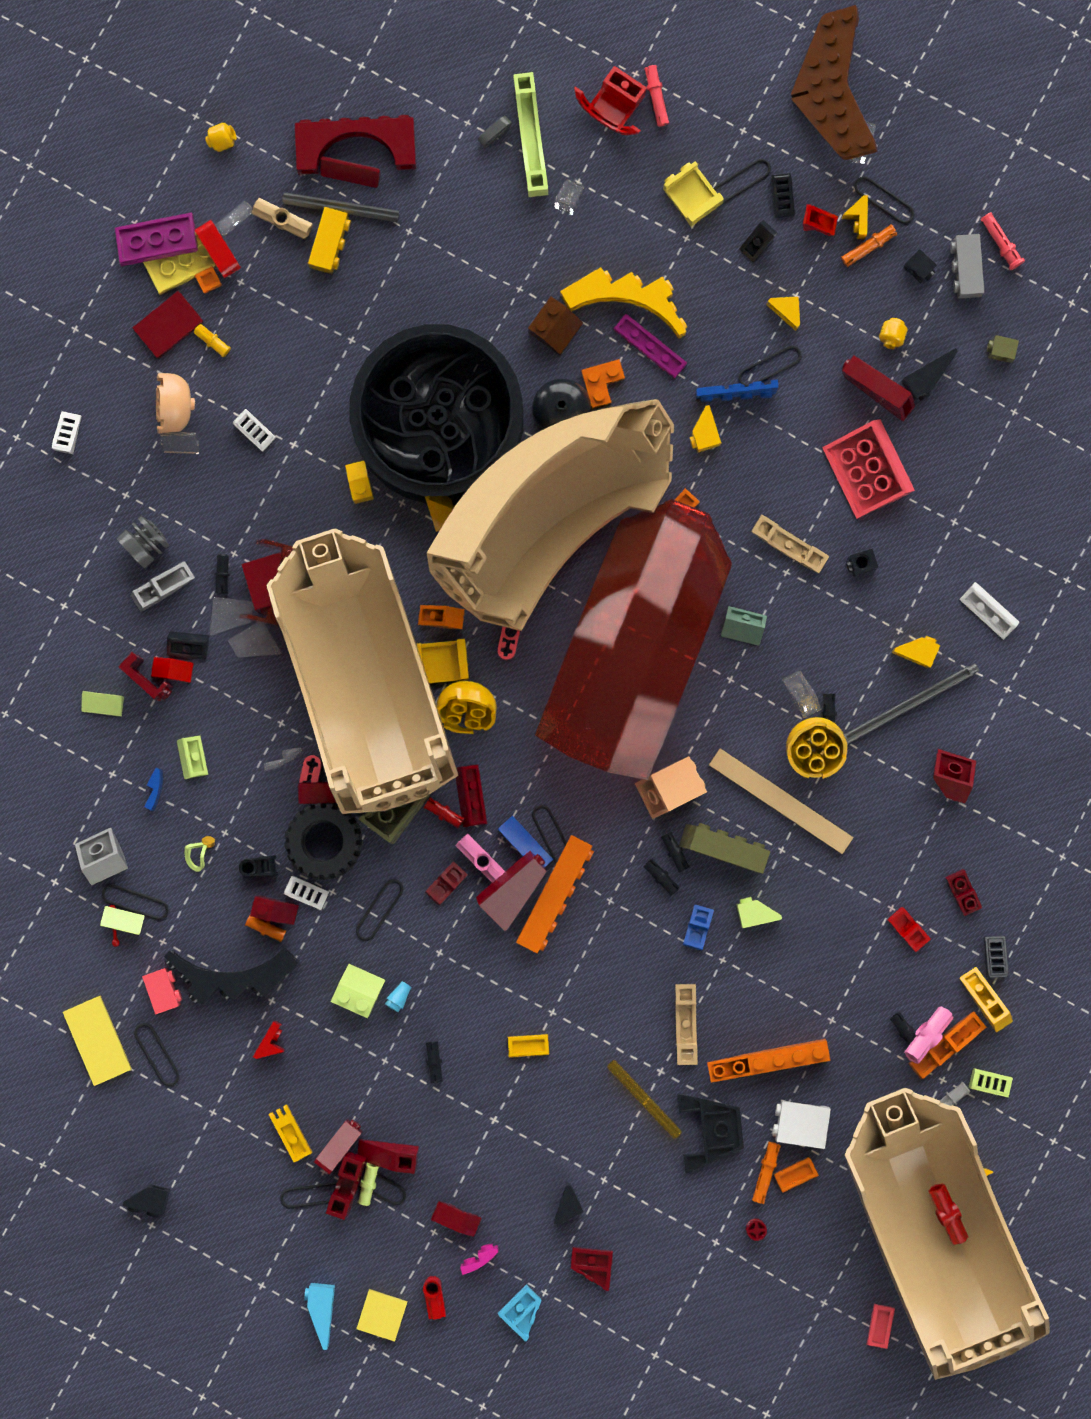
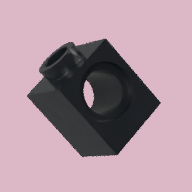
[904,249,937,283]
[846,548,878,577]

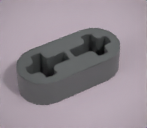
[478,115,512,148]

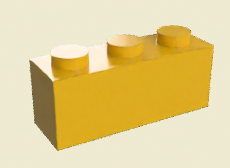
[308,207,351,274]

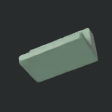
[721,606,767,646]

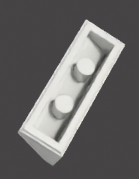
[959,582,1019,640]

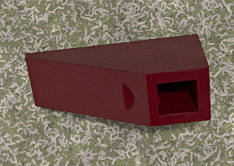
[358,1139,419,1174]

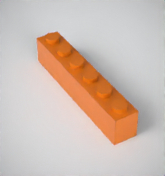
[516,835,594,954]

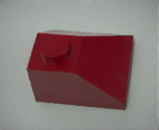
[933,749,976,803]

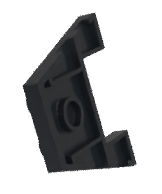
[677,1094,744,1173]

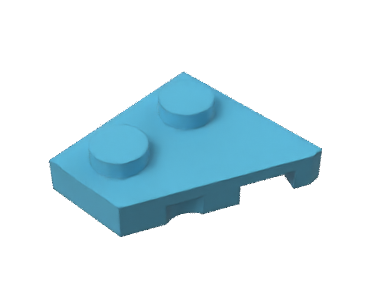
[498,1284,541,1342]

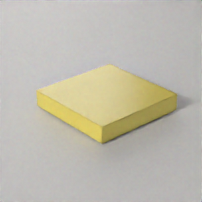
[357,1289,408,1341]

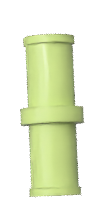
[358,1163,379,1206]

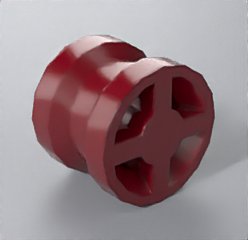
[746,1218,767,1241]

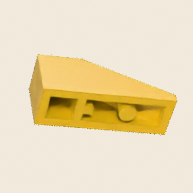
[960,967,1013,1032]

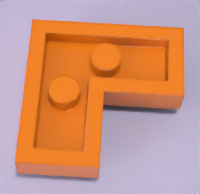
[581,359,625,409]

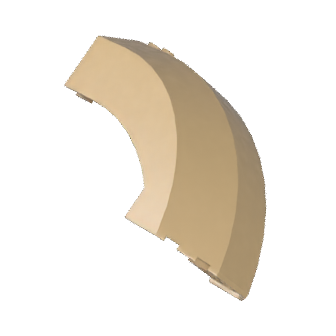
[427,399,674,631]
[267,529,459,814]
[845,1088,1050,1380]

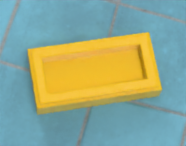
[508,1034,549,1057]

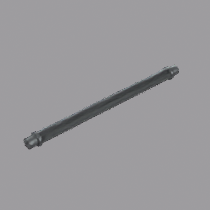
[844,663,979,745]

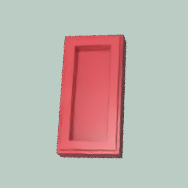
[867,1304,895,1349]

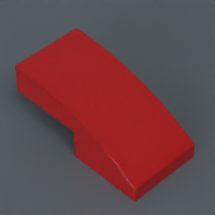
[887,907,931,952]

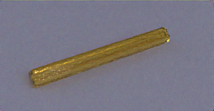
[607,1060,682,1139]

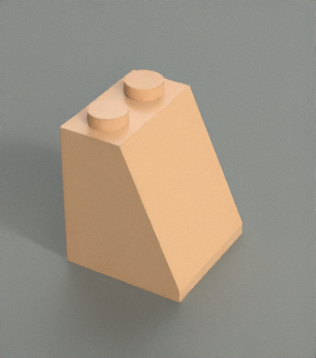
[635,756,707,819]

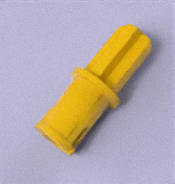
[194,324,231,357]

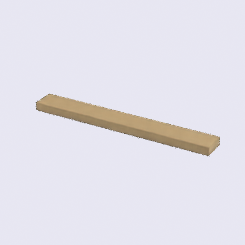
[709,749,854,854]

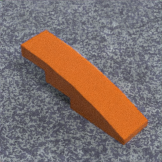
[908,1011,986,1079]

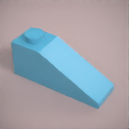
[304,1283,335,1350]

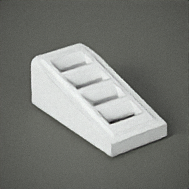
[232,409,276,452]
[51,411,82,454]
[284,876,329,910]

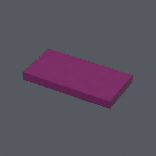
[115,212,198,267]

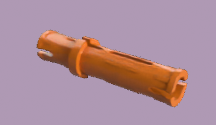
[841,224,898,268]
[752,1141,781,1204]

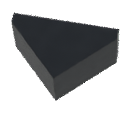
[554,1182,584,1225]

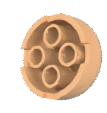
[156,373,195,434]

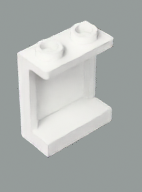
[772,1100,831,1149]

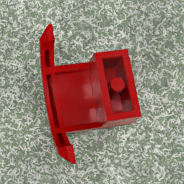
[574,66,647,135]

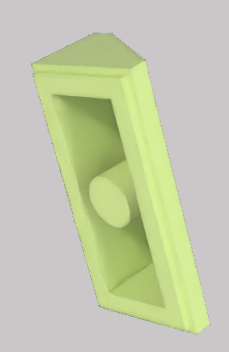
[82,691,124,716]
[177,736,208,779]
[100,906,144,935]

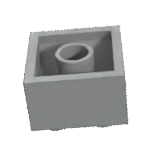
[75,828,128,885]

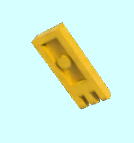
[269,1104,312,1162]

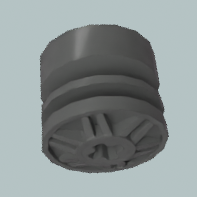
[116,515,170,569]

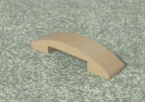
[751,514,829,573]
[675,984,698,1065]

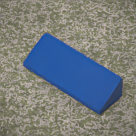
[498,816,553,867]

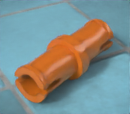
[245,915,286,942]

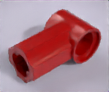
[423,1276,446,1320]

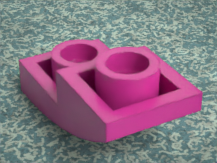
[460,1244,499,1275]

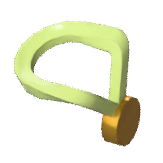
[185,836,215,872]

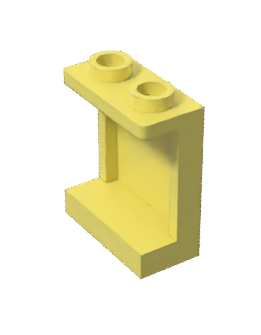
[663,161,724,227]

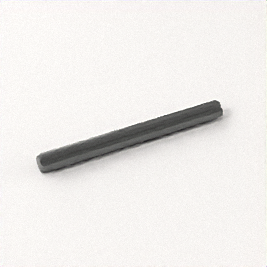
[282,192,399,222]

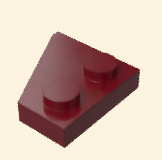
[571,1247,613,1291]

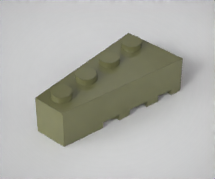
[679,823,770,874]

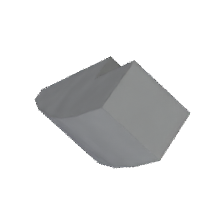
[130,561,195,612]

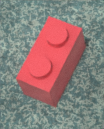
[142,967,182,1015]

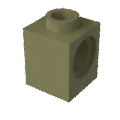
[986,335,1019,363]

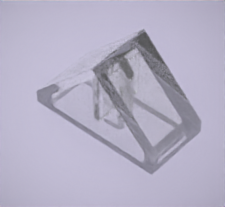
[555,179,584,215]

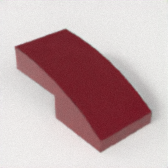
[425,861,468,906]

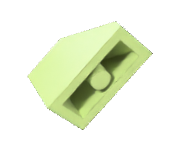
[736,897,782,928]

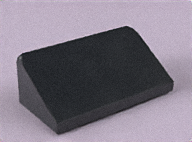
[167,631,209,659]

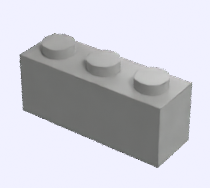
[950,234,984,299]

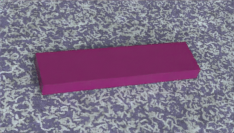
[613,314,687,379]

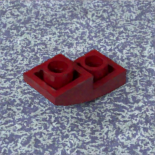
[945,869,982,916]

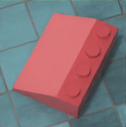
[822,419,915,519]

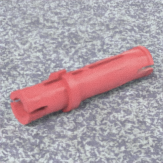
[644,65,669,127]

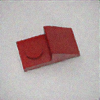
[803,204,838,236]
[253,1021,285,1059]

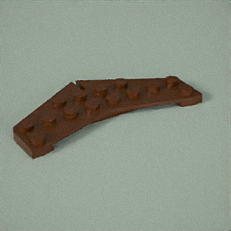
[791,5,878,160]

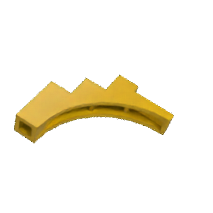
[560,267,687,339]

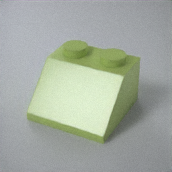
[331,964,385,1018]

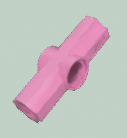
[455,833,505,883]
[904,1006,953,1064]

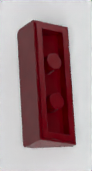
[320,156,381,188]
[456,764,487,827]

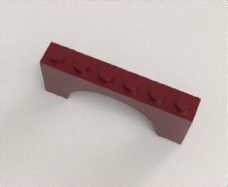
[295,115,417,175]

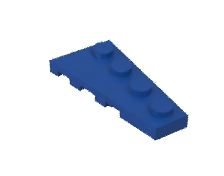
[696,379,778,402]

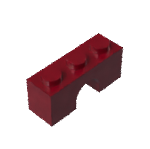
[326,1151,367,1220]

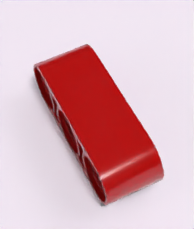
[194,220,241,279]

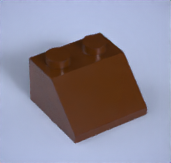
[528,296,583,355]

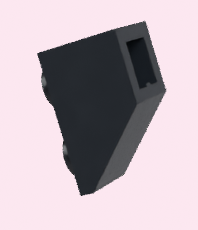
[122,1184,170,1217]

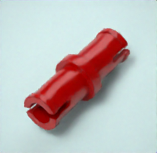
[424,797,465,829]

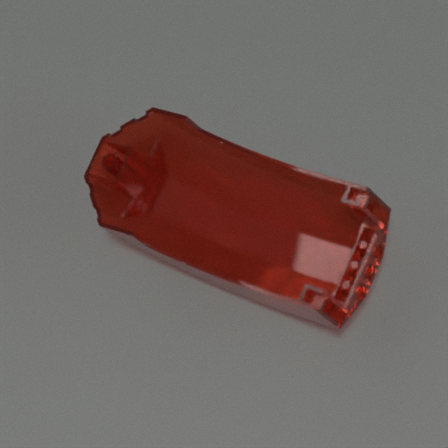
[535,499,732,780]

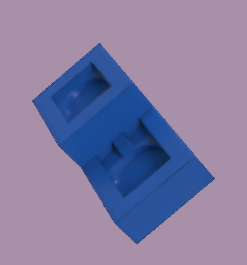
[144,768,163,811]
[683,905,714,951]

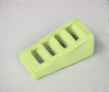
[969,1068,1013,1097]

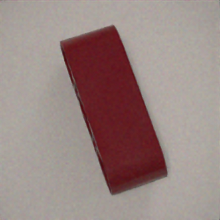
[298,782,337,804]

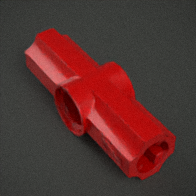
[928,1183,969,1245]

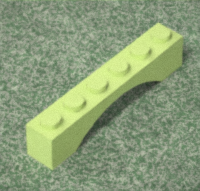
[513,72,548,197]

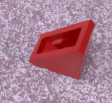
[151,657,194,683]

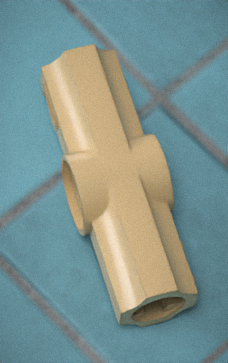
[252,198,313,240]

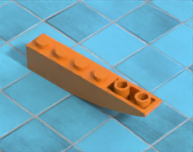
[707,1039,831,1083]

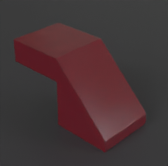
[431,1201,482,1237]

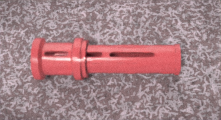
[980,212,1025,271]

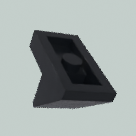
[739,220,778,262]

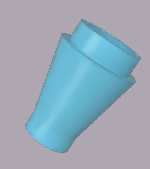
[385,981,412,1012]

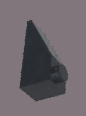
[902,348,958,401]

